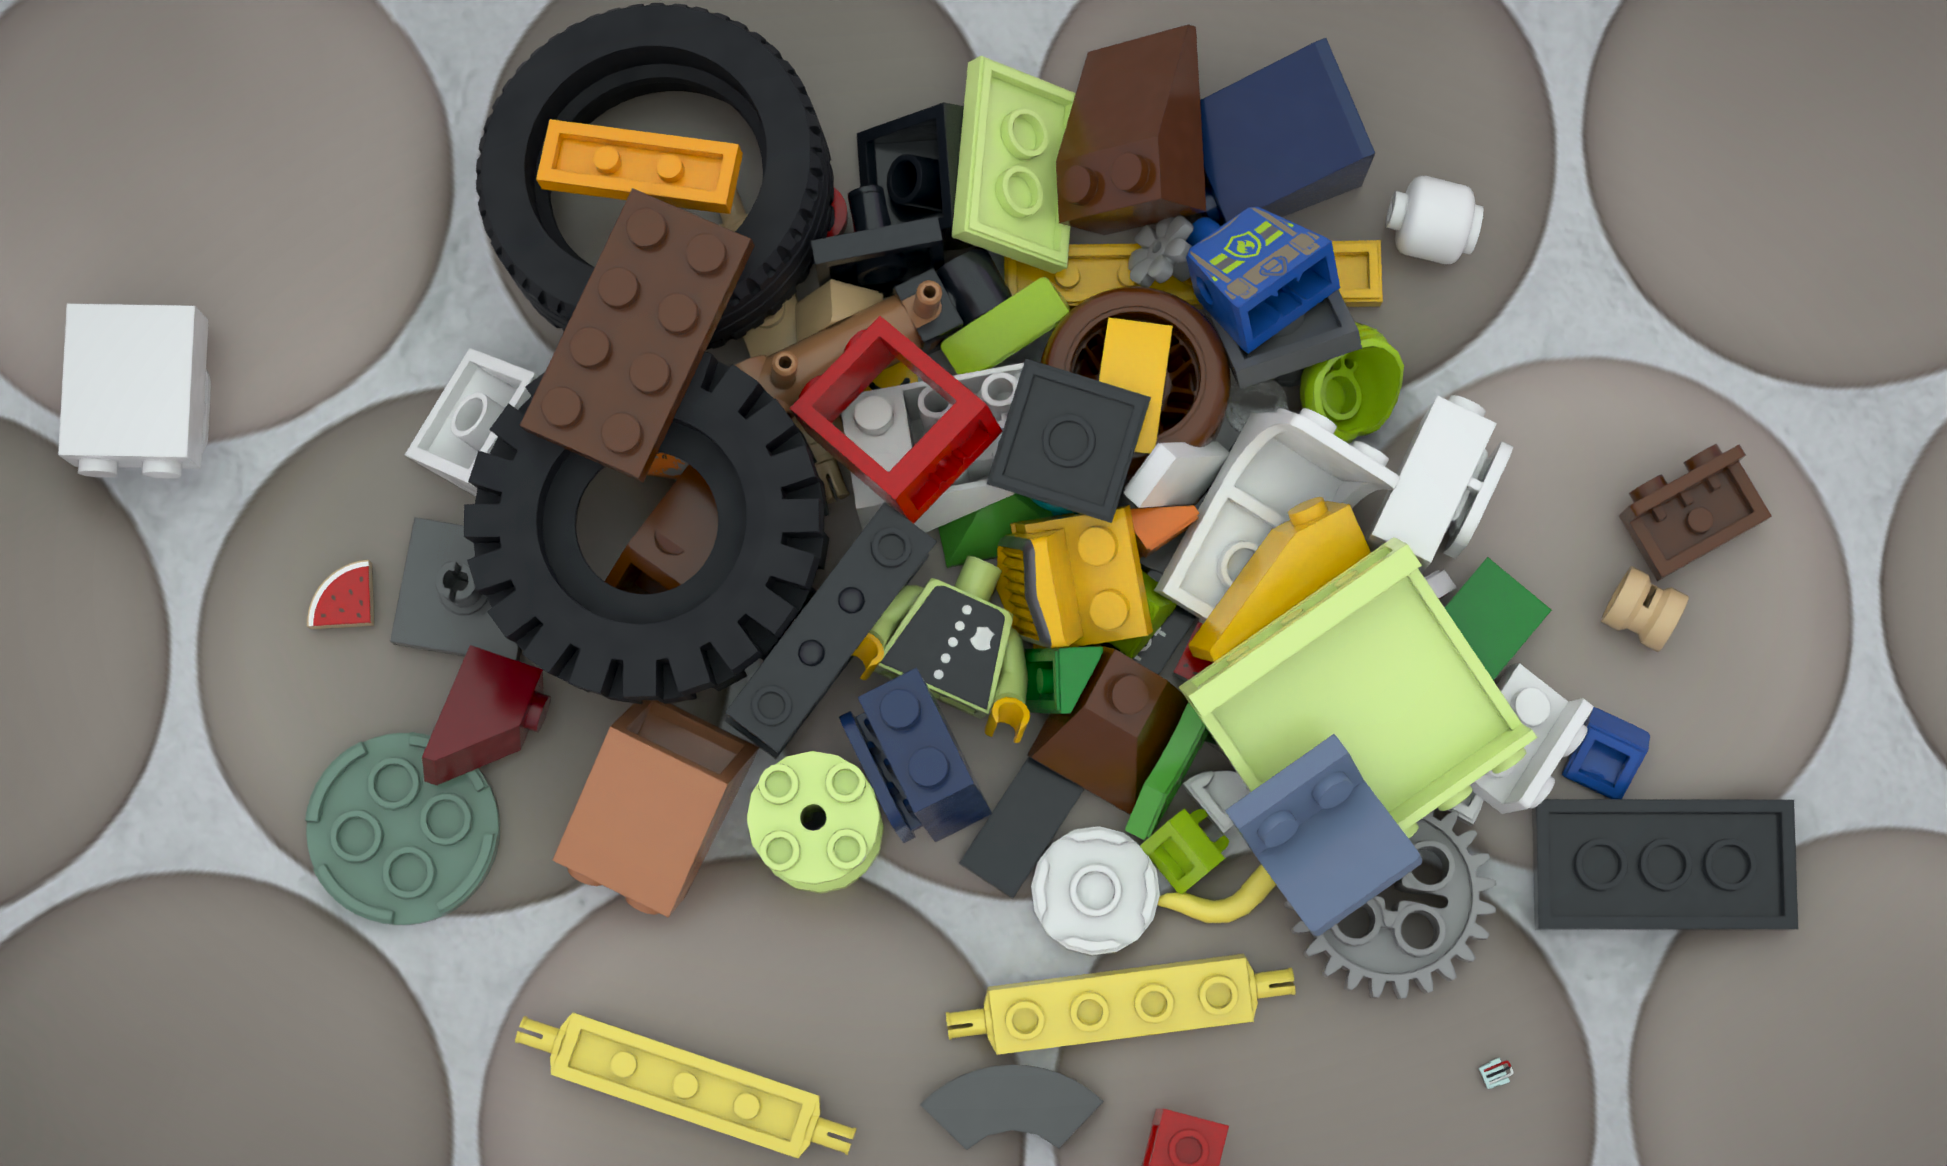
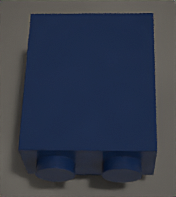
[839,667,993,843]

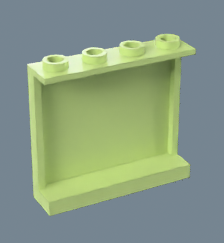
[1179,537,1537,838]

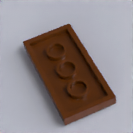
[520,188,755,483]

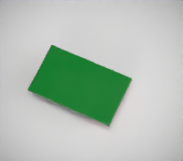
[1445,557,1552,680]

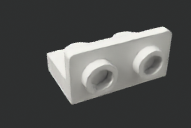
[1470,663,1594,814]

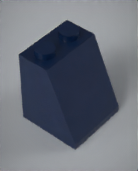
[1200,38,1375,226]

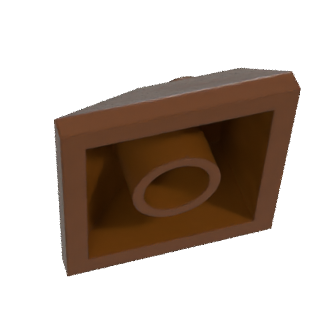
[1027,644,1188,816]

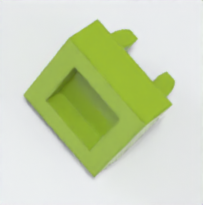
[1140,808,1230,894]

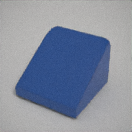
[1562,707,1650,799]

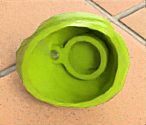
[1299,322,1404,444]

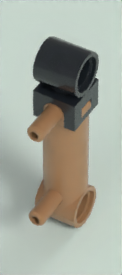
[735,248,1012,419]

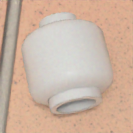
[1385,176,1484,264]

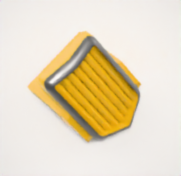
[996,505,1153,649]

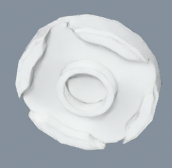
[1031,826,1160,956]

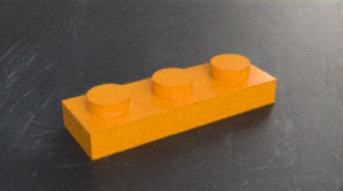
[536,119,743,214]

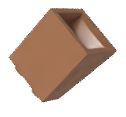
[552,700,759,918]

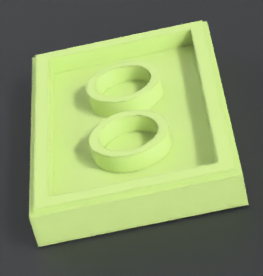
[952,56,1076,274]

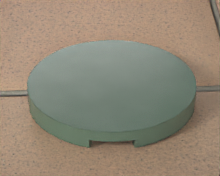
[305,732,500,925]

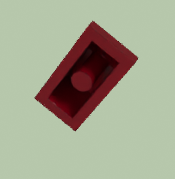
[422,645,551,786]

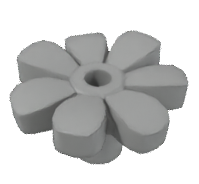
[1128,216,1193,287]

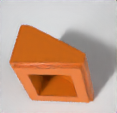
[1131,505,1200,558]

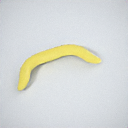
[1157,864,1276,923]

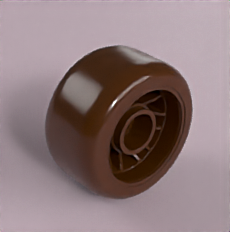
[1040,286,1231,487]

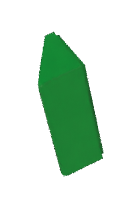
[1024,647,1104,714]

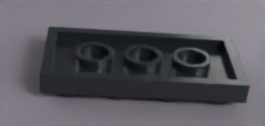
[1532,799,1798,930]

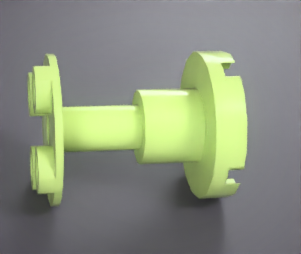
[747,751,884,894]

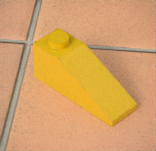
[1188,497,1371,663]

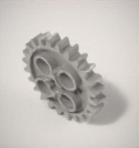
[1284,810,1496,999]

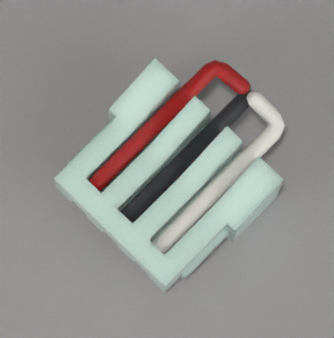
[1478,1058,1514,1089]

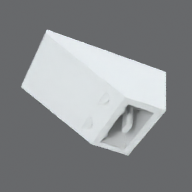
[841,363,1024,532]

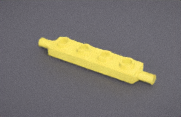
[945,954,1296,1055]
[515,1013,857,1158]

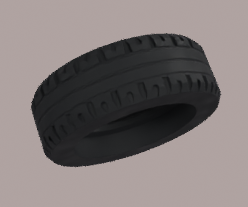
[476,3,834,350]

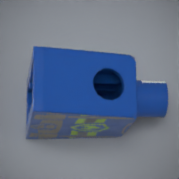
[1186,206,1340,354]

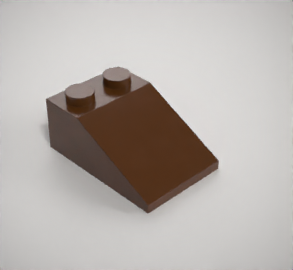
[1056,24,1206,235]

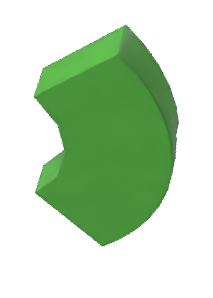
[1125,702,1209,840]

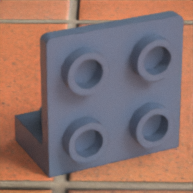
[1225,734,1422,936]

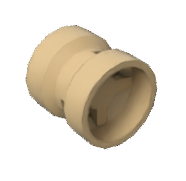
[1601,566,1689,652]

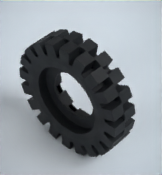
[464,352,829,704]

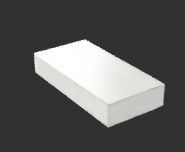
[1124,441,1230,508]

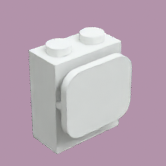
[58,304,211,479]
[1365,395,1513,574]

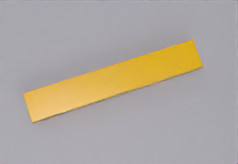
[1004,240,1383,310]

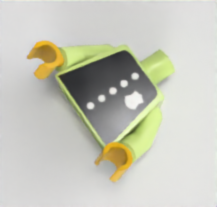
[851,556,1030,743]

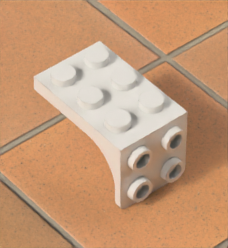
[1154,408,1400,621]

